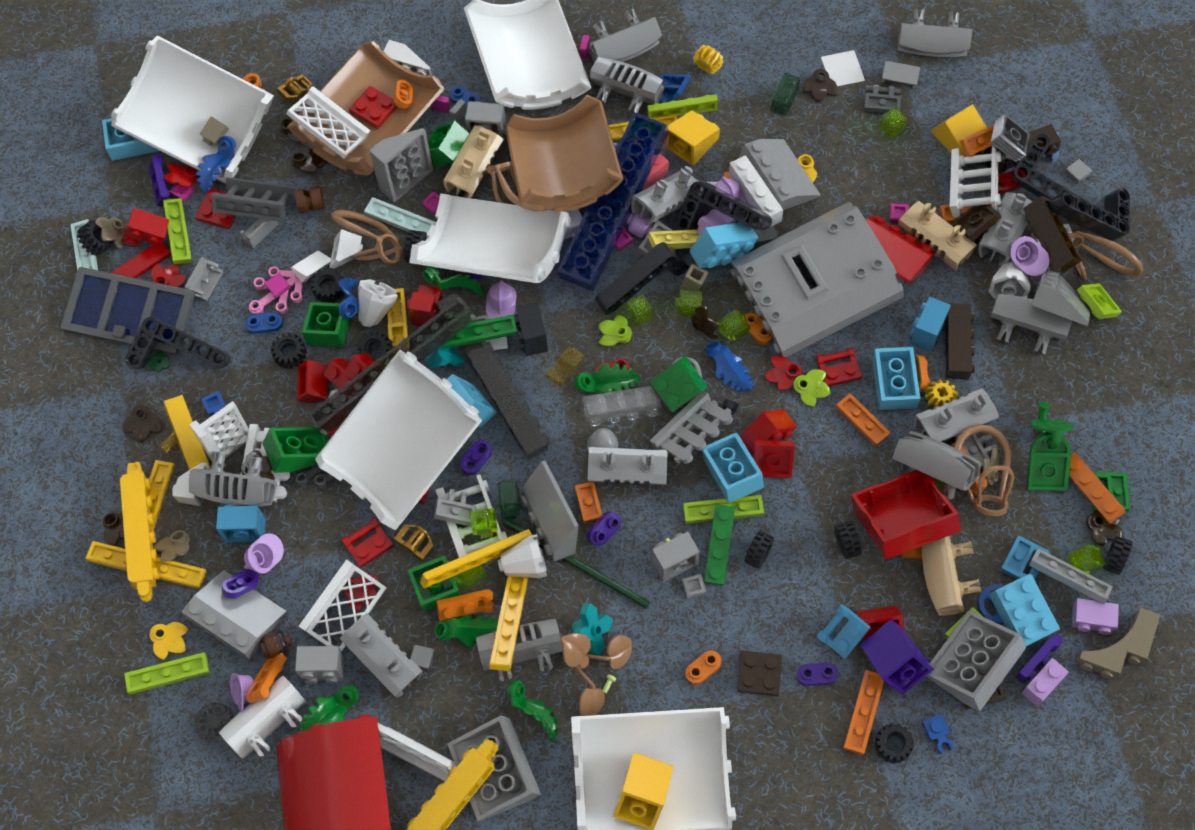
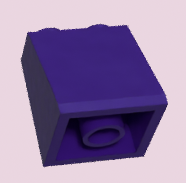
[860,619,934,695]

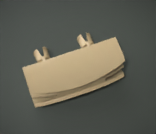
[443,125,503,198]
[898,201,977,271]
[922,536,981,616]

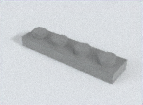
[1029,548,1113,604]

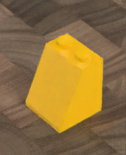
[930,104,987,157]
[665,110,720,166]
[613,752,674,830]

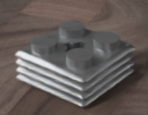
[991,114,1030,163]

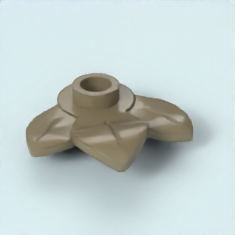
[95,217,125,249]
[983,446,999,485]
[153,530,190,562]

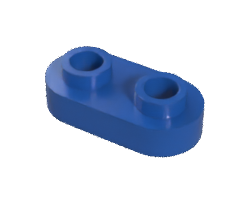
[450,86,481,109]
[245,312,283,334]

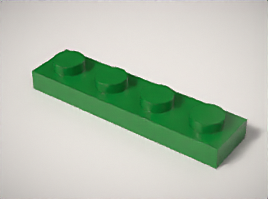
[439,314,517,349]
[704,504,735,586]

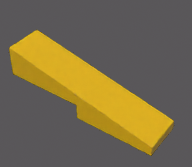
[387,288,409,360]
[164,395,210,470]

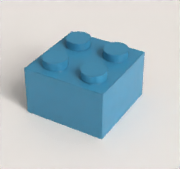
[909,297,951,352]
[216,504,266,543]

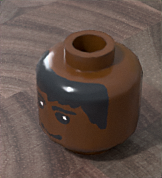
[261,630,293,658]

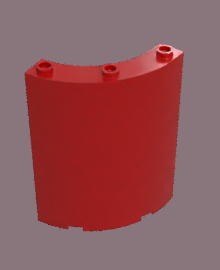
[276,714,391,830]

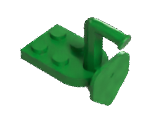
[1026,402,1073,491]

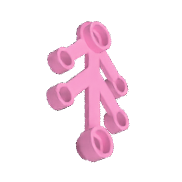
[249,267,309,315]

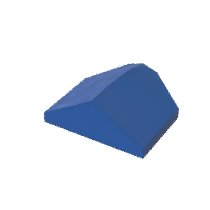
[660,73,691,103]

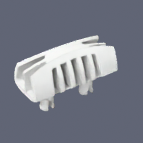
[219,676,306,759]

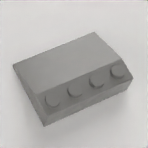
[369,128,433,202]
[739,139,820,210]
[1032,269,1090,326]
[520,460,578,562]
[182,570,287,661]
[926,611,1026,711]
[447,715,541,821]

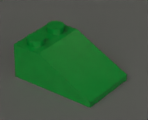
[262,427,328,473]

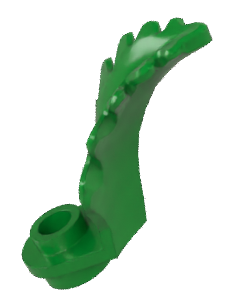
[423,266,483,298]
[574,363,641,396]
[435,614,498,648]
[507,680,558,743]
[298,685,359,732]

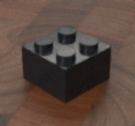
[514,302,548,356]

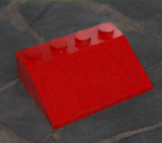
[866,215,936,284]

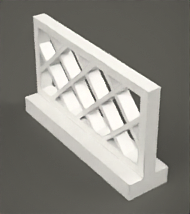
[286,87,370,159]
[190,401,249,467]
[299,559,387,651]
[378,723,456,782]

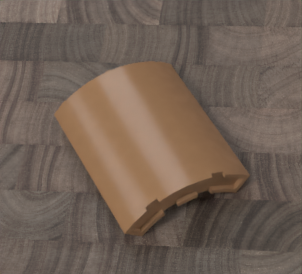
[287,41,444,176]
[505,95,623,212]

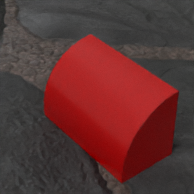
[297,360,327,403]
[857,605,904,639]

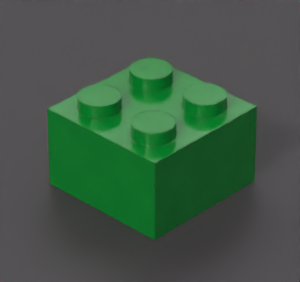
[428,121,469,168]
[302,302,351,347]
[650,356,708,412]
[407,555,460,613]

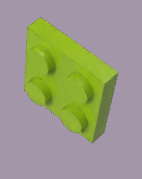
[1077,283,1122,319]

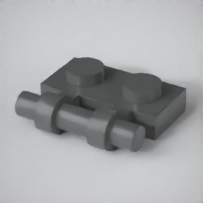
[864,84,901,115]

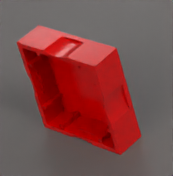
[851,470,961,560]

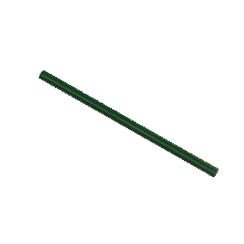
[503,518,650,609]

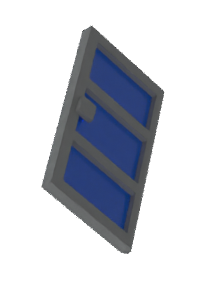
[60,267,195,355]

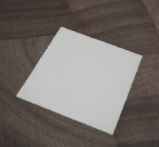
[821,50,865,86]

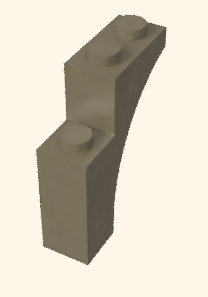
[1075,607,1160,679]

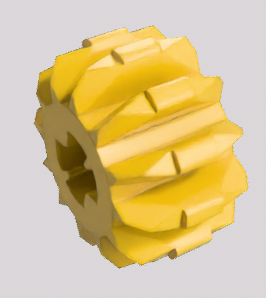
[693,45,724,74]
[924,379,958,409]

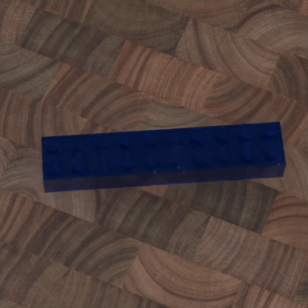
[557,112,669,291]

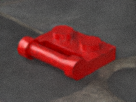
[816,347,862,387]
[341,518,394,568]

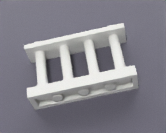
[950,146,1002,218]
[436,475,507,558]

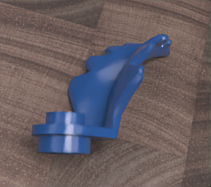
[196,136,236,194]
[338,277,359,318]
[706,341,754,392]

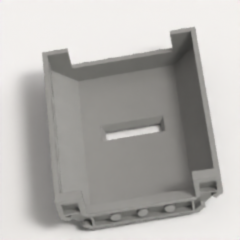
[730,202,904,357]

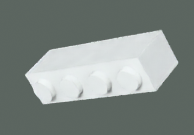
[729,155,783,226]

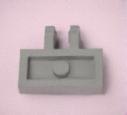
[954,433,999,469]
[434,489,476,527]

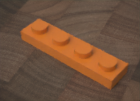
[1069,452,1126,524]
[843,670,884,755]

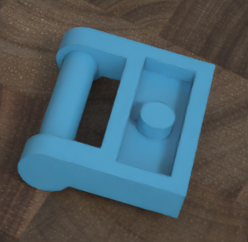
[1000,535,1050,582]
[817,604,871,659]

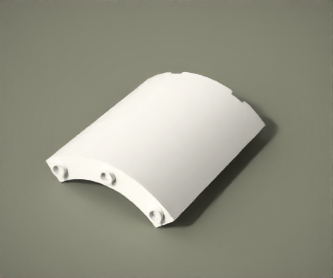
[464,0,591,110]
[111,36,274,184]
[409,193,571,283]
[315,350,482,530]
[571,707,736,830]

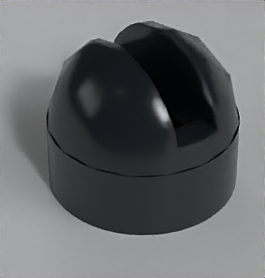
[722,399,739,414]

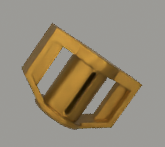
[277,74,312,102]
[394,525,433,560]

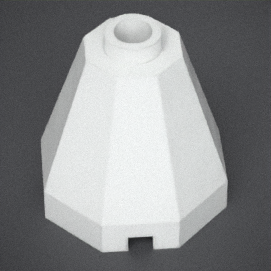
[989,259,1031,300]
[358,279,397,327]
[498,534,547,578]

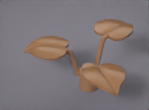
[560,633,632,716]

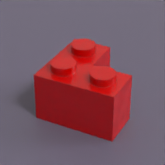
[121,208,169,247]
[406,285,443,329]
[323,353,380,397]
[739,409,797,454]

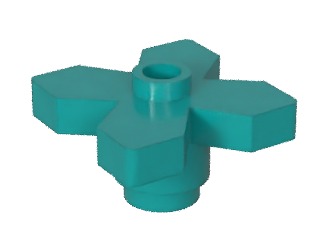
[419,333,465,368]
[572,603,613,656]

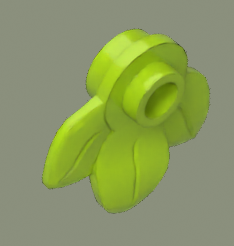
[599,315,632,347]
[793,369,831,407]

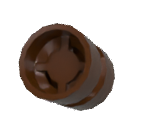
[295,186,325,213]

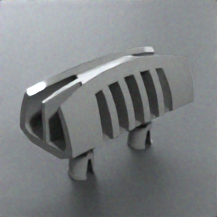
[589,9,662,63]
[897,9,972,57]
[590,57,665,116]
[631,166,703,226]
[978,192,1032,266]
[990,294,1072,354]
[914,388,999,442]
[892,431,981,499]
[587,447,667,485]
[189,451,277,506]
[340,613,423,697]
[476,619,563,681]

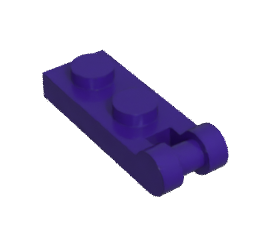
[149,155,170,206]
[1015,634,1063,683]

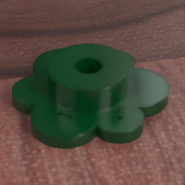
[149,351,170,372]

